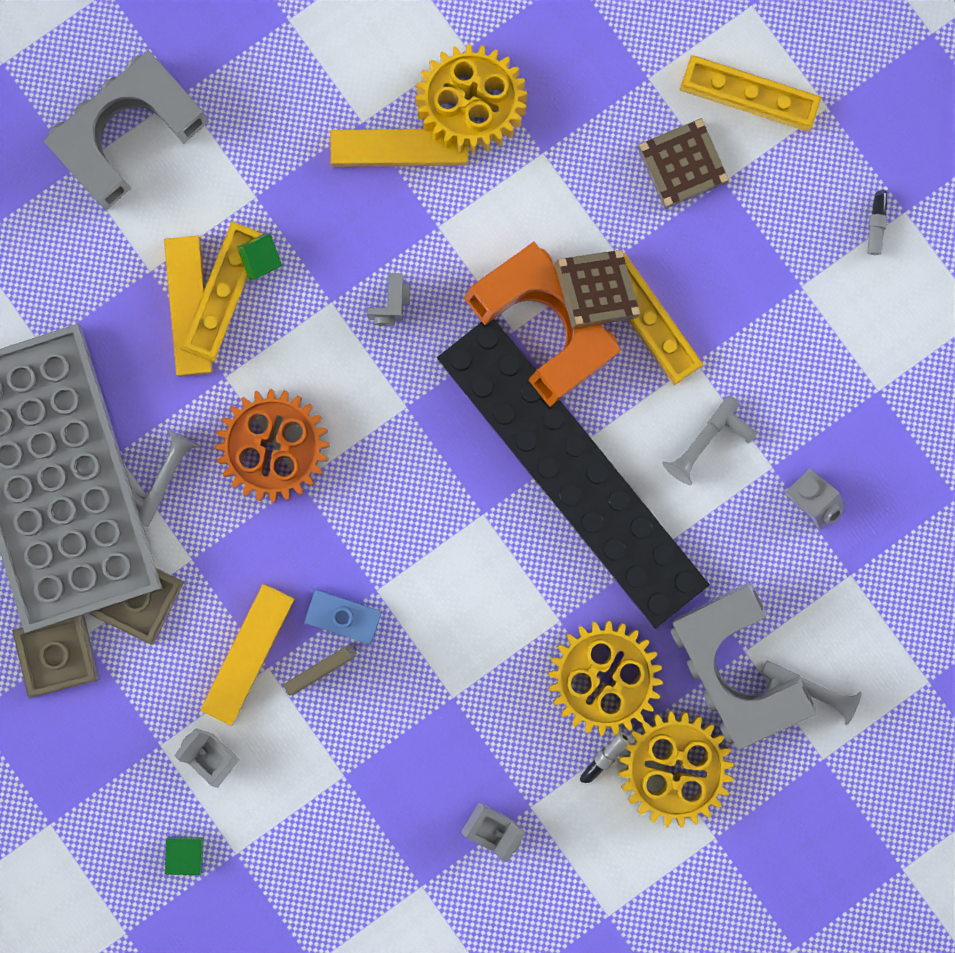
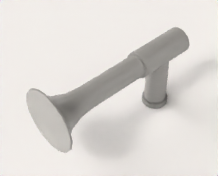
[662,396,758,485]
[132,430,201,527]
[761,660,862,725]

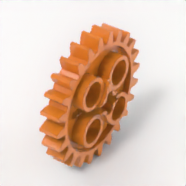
[215,389,330,503]

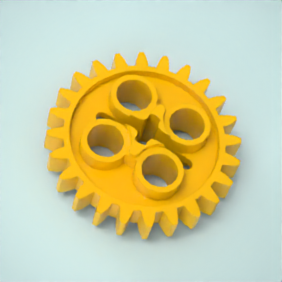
[415,44,527,154]
[548,620,663,736]
[618,710,734,828]

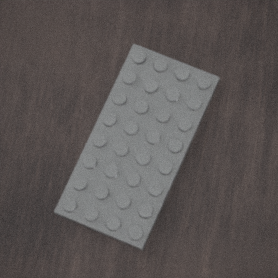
[0,324,163,633]

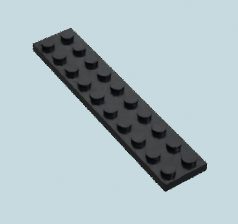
[437,319,710,629]

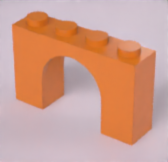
[463,242,621,407]

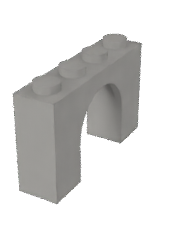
[43,50,209,210]
[671,581,816,750]

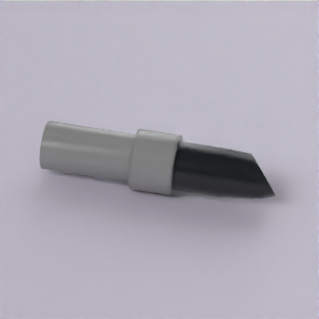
[867,190,887,255]
[580,732,631,783]

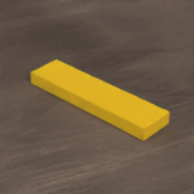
[680,55,822,132]
[330,129,468,167]
[181,221,263,363]
[164,235,213,377]
[623,252,704,386]
[200,584,295,726]

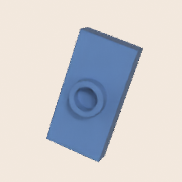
[304,589,382,645]

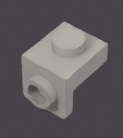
[366,273,410,326]
[785,468,845,530]
[175,728,240,788]
[461,802,525,862]

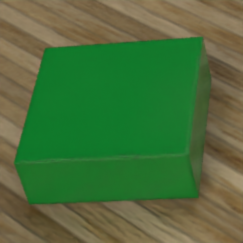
[237,233,282,279]
[165,836,204,875]

